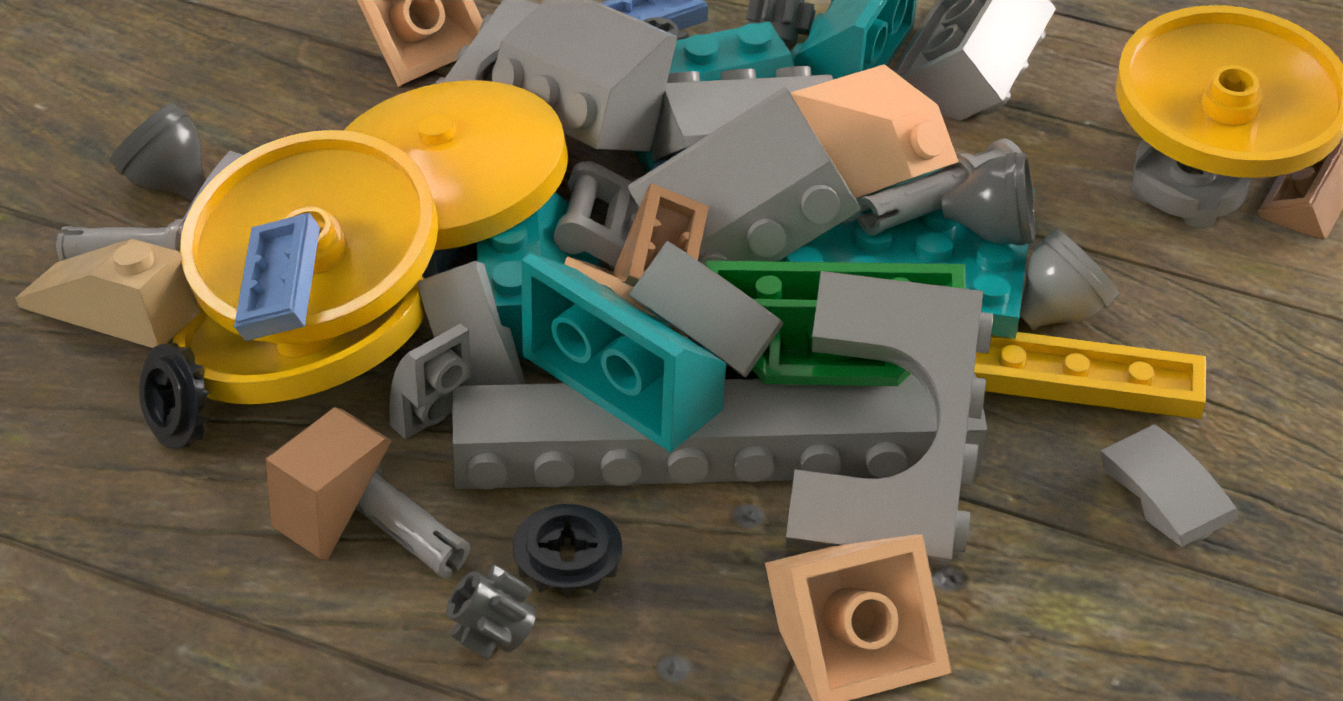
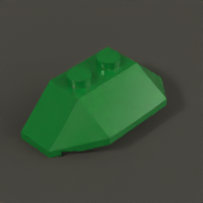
[705,261,965,386]

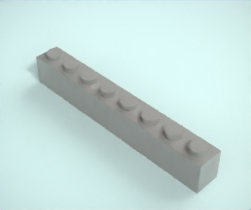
[453,373,988,489]

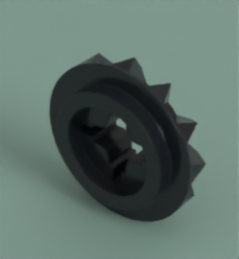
[139,342,211,449]
[513,504,623,599]

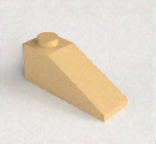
[16,239,200,348]

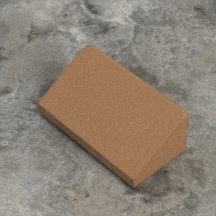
[1258,140,1343,239]

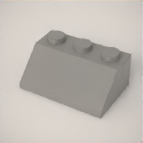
[492,0,678,151]
[892,0,1055,121]
[651,66,833,161]
[628,86,862,265]

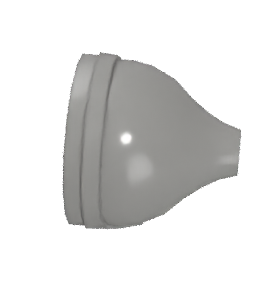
[1019,229,1120,330]

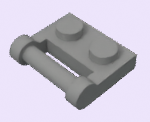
[554,161,639,270]

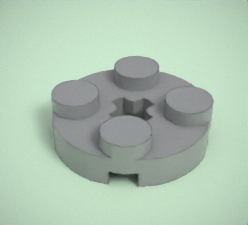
[1131,139,1252,228]

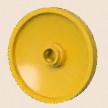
[1116,5,1343,178]
[344,80,568,250]
[180,130,438,344]
[173,276,426,404]

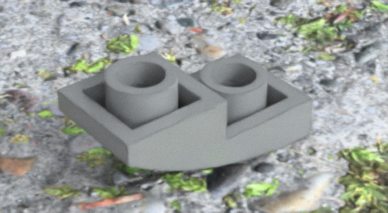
[629,241,783,378]
[417,261,525,386]
[389,323,471,440]
[1100,424,1239,547]

